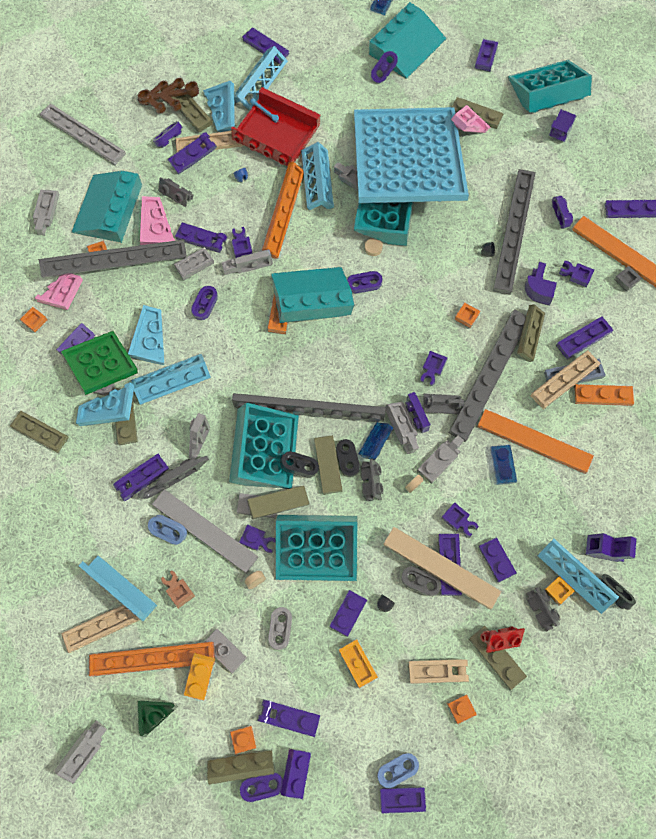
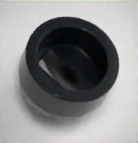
[481,242,495,257]
[377,594,395,612]

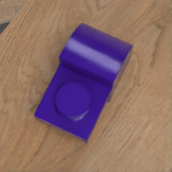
[549,109,577,142]
[525,262,557,306]
[586,533,637,562]

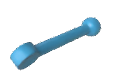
[250,98,279,122]

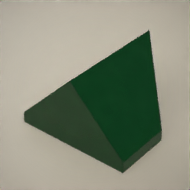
[137,700,178,737]

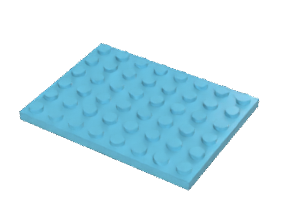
[354,107,469,203]

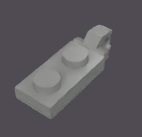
[334,162,358,191]
[33,189,60,236]
[222,250,273,275]
[385,402,419,454]
[417,436,464,484]
[54,720,107,784]

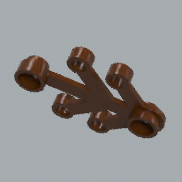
[138,78,199,114]

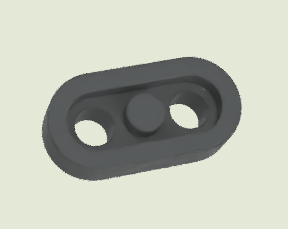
[401,566,441,597]

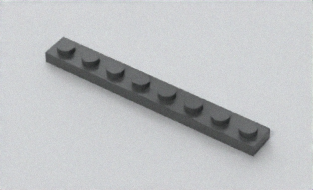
[493,169,536,295]
[38,240,187,278]
[448,309,526,442]
[232,393,386,422]

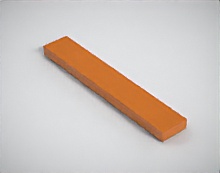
[262,161,304,259]
[572,216,656,287]
[477,409,594,474]
[89,642,215,677]

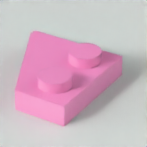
[451,105,490,133]
[35,274,83,310]

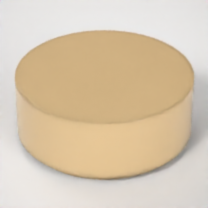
[365,238,383,256]
[405,474,423,493]
[244,571,266,589]

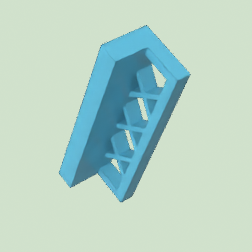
[234,46,288,110]
[302,142,334,210]
[131,354,211,405]
[538,539,619,614]
[79,556,157,621]

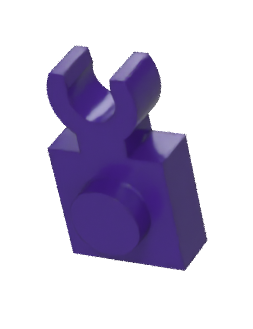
[232,227,253,258]
[559,261,595,288]
[421,351,448,386]
[441,502,479,538]
[239,524,276,553]

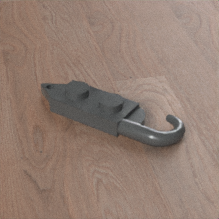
[138,456,209,499]

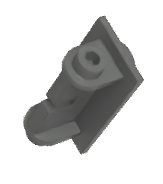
[158,177,194,207]
[423,393,464,414]
[360,459,384,501]
[526,587,561,632]

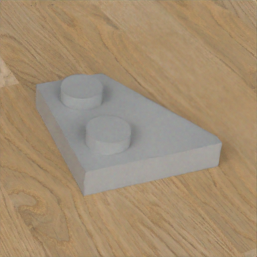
[189,413,210,459]

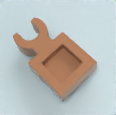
[161,570,195,609]

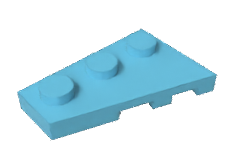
[203,81,235,132]
[128,305,165,365]
[76,382,134,426]

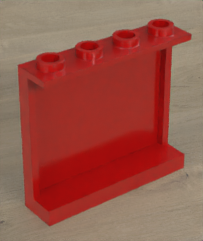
[231,87,321,166]

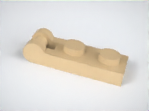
[408,660,469,684]

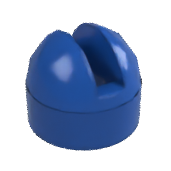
[233,168,248,182]

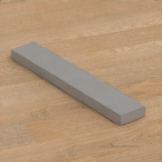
[39,103,126,165]
[152,489,259,574]

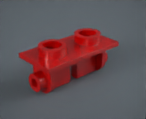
[480,626,525,653]

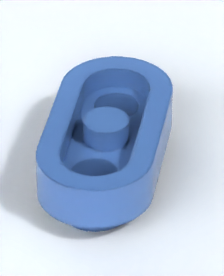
[148,515,187,545]
[377,753,419,788]

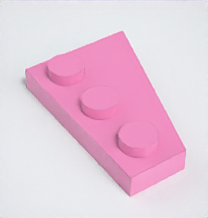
[140,196,175,245]

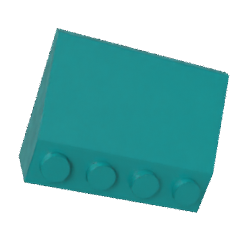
[369,2,446,79]
[508,59,592,113]
[72,170,142,243]
[354,202,414,246]
[271,267,354,323]
[229,403,299,489]
[276,515,358,581]

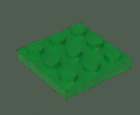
[61,331,138,395]

